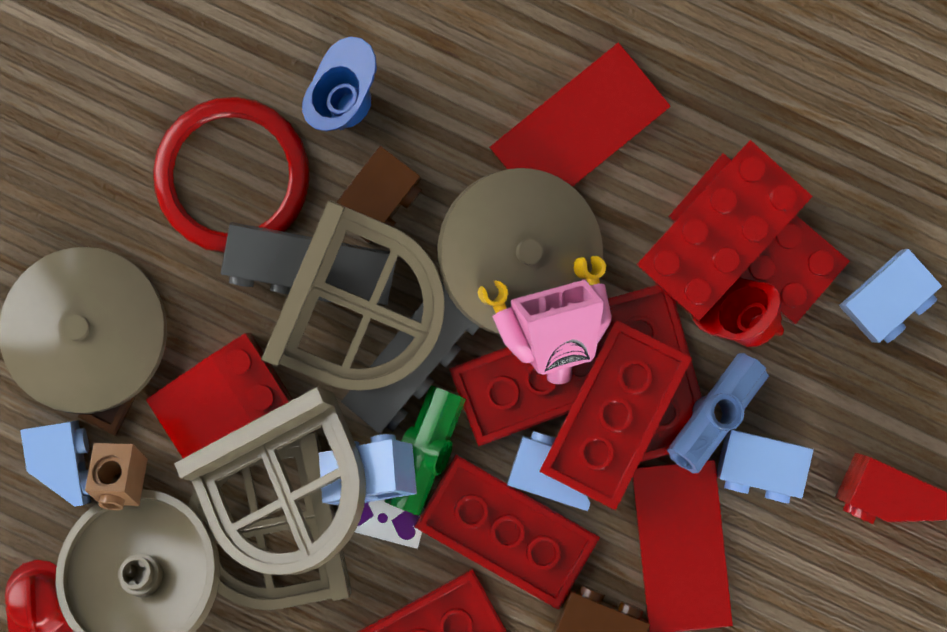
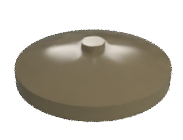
[437,168,603,335]
[0,247,167,414]
[56,490,220,632]

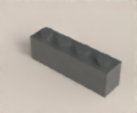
[221,222,396,305]
[341,280,480,434]

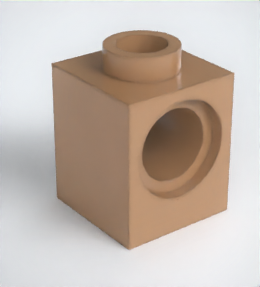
[85,443,148,511]

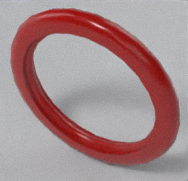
[153,97,310,253]

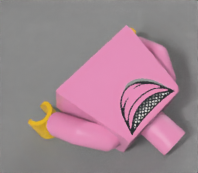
[478,256,611,384]

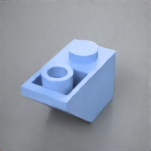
[20,420,91,506]

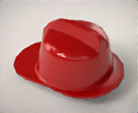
[692,278,784,347]
[5,560,73,632]

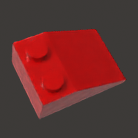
[146,333,294,458]
[835,452,947,524]

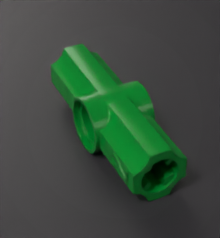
[385,385,466,516]

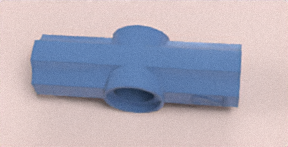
[667,353,769,473]

